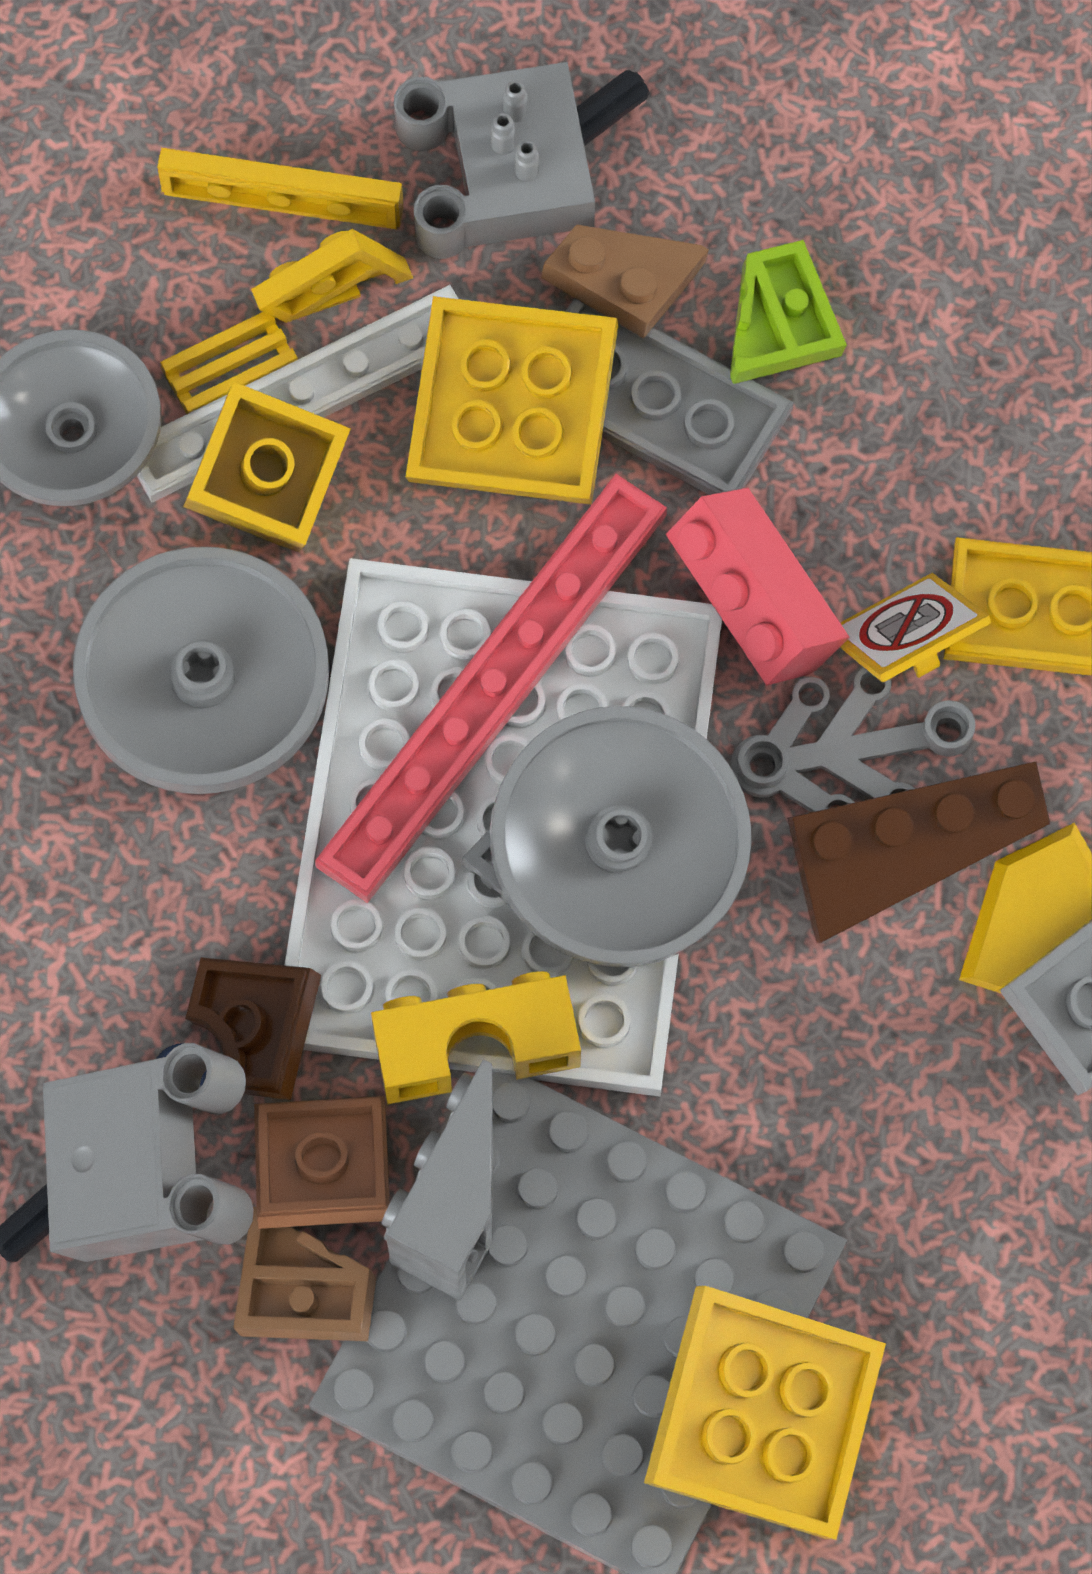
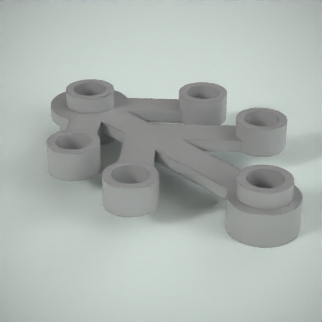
[730,667,975,812]

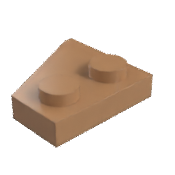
[541,225,709,339]
[233,1207,377,1341]

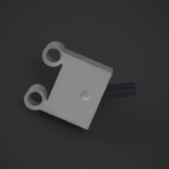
[0,1043,254,1262]

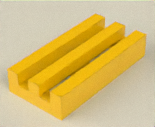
[160,312,298,414]

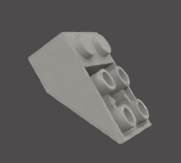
[382,1059,493,1301]

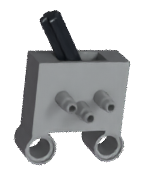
[394,62,649,259]

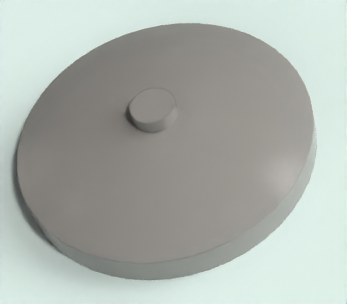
[73,547,329,794]
[490,706,751,967]

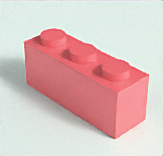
[665,488,850,686]

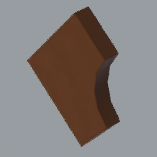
[185,957,321,1100]

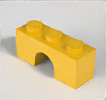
[371,971,581,1104]

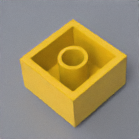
[183,381,351,553]

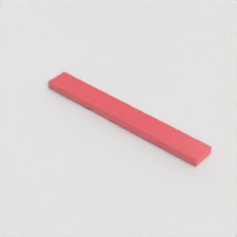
[315,474,667,903]

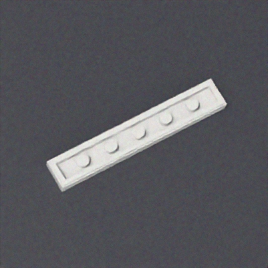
[137,285,458,503]

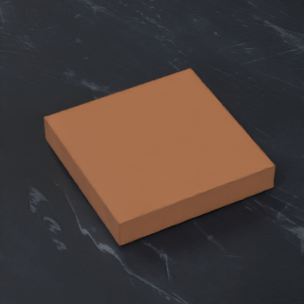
[254,1096,390,1229]

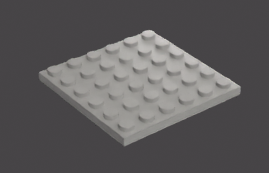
[309,1071,847,1574]

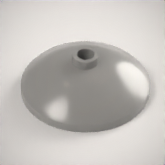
[0,329,162,506]

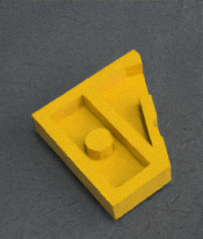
[251,228,413,323]

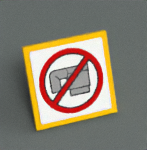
[840,573,992,683]

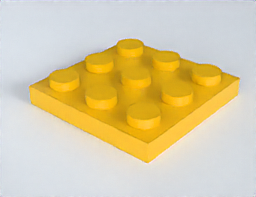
[405,296,618,505]
[644,1285,886,1540]

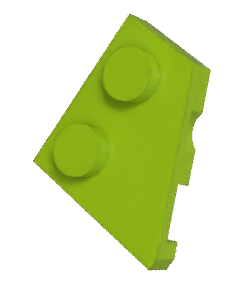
[730,240,847,384]

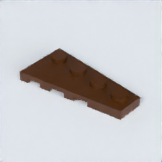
[787,762,1050,943]

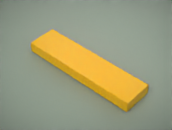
[157,147,404,230]

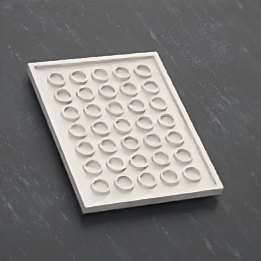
[284,558,722,1097]

